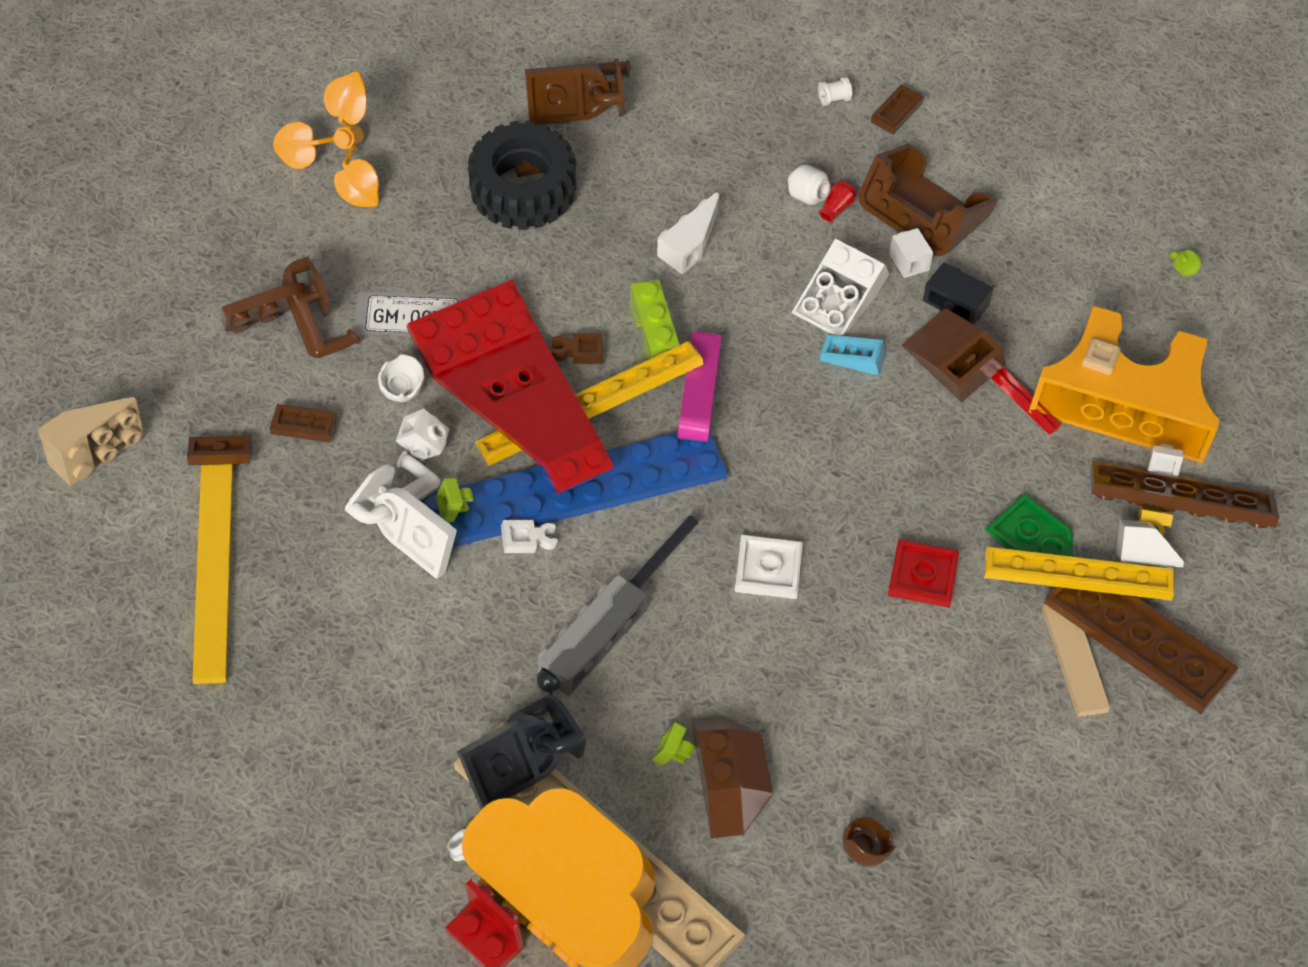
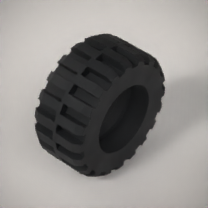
[468,121,576,230]

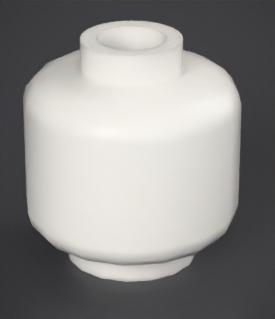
[788,165,830,205]

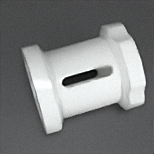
[818,77,852,106]

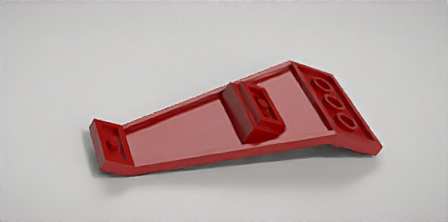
[406,280,614,494]

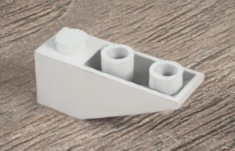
[657,192,719,274]

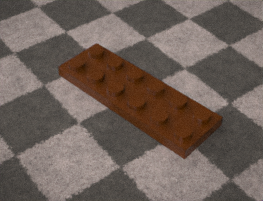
[1090,461,1279,528]
[1044,587,1239,714]

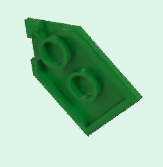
[985,493,1075,557]

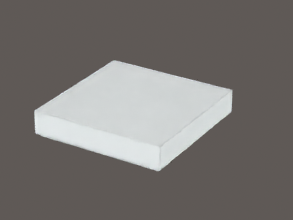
[735,535,803,599]

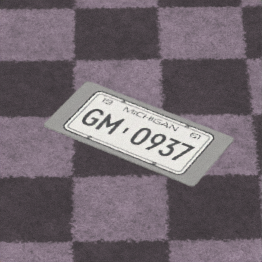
[354,292,469,336]

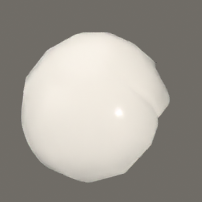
[378,354,425,402]

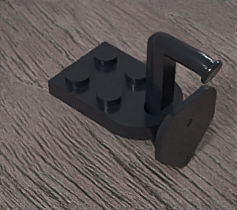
[457,692,586,809]

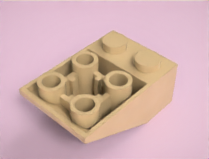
[38,397,144,486]

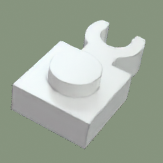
[501,520,558,553]

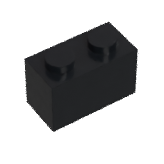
[923,262,993,325]

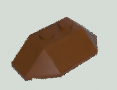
[691,716,772,839]

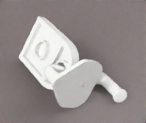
[345,451,457,579]

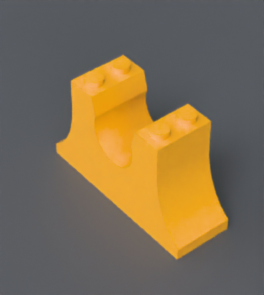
[1029,306,1220,463]

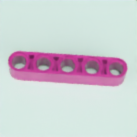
[678,331,722,442]

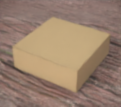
[1082,338,1121,376]

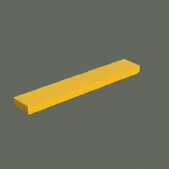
[984,546,1174,601]

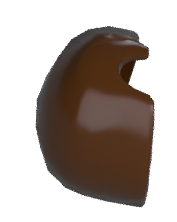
[842,817,895,867]

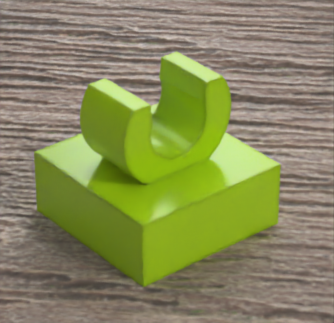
[435,478,474,522]
[652,722,695,766]

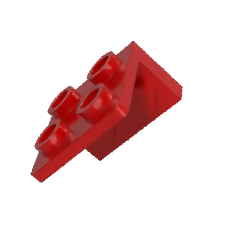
[445,879,524,967]

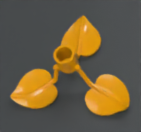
[273,71,380,207]

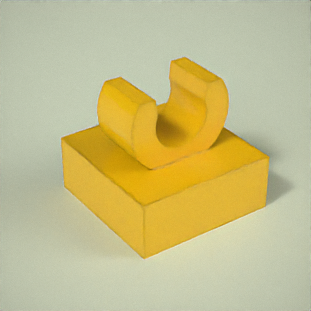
[1137,504,1173,536]

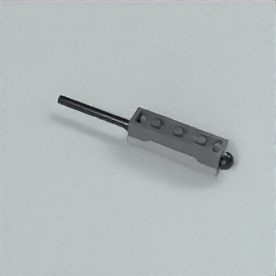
[537,515,698,697]

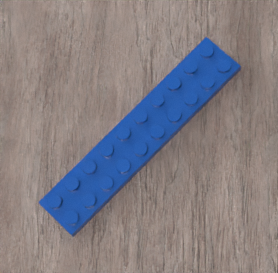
[421,431,727,547]

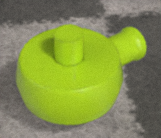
[1170,250,1201,277]

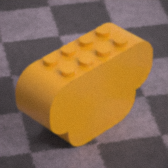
[462,788,655,967]

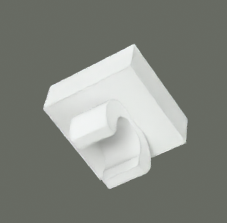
[1147,443,1183,476]

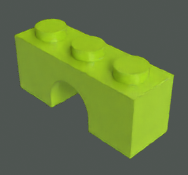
[630,279,679,361]

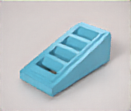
[820,334,886,375]

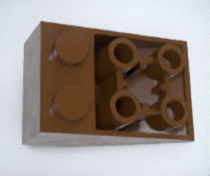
[902,308,1005,403]

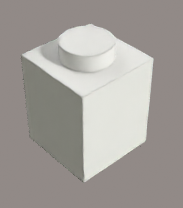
[889,228,933,278]

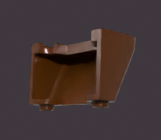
[859,143,997,256]

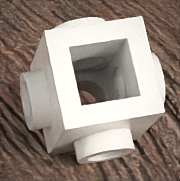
[396,409,449,461]

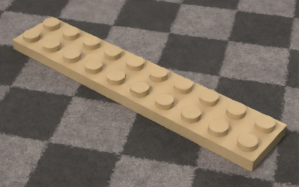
[454,722,745,967]

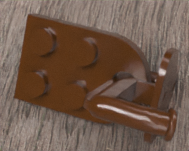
[525,58,631,125]
[222,257,360,358]

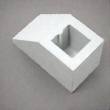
[1116,520,1184,569]

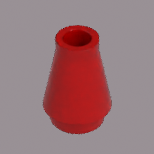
[819,181,856,223]

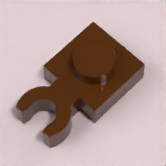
[552,333,603,364]

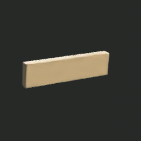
[1042,604,1110,717]

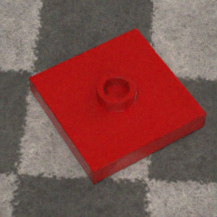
[888,539,959,608]

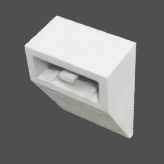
[791,239,889,336]

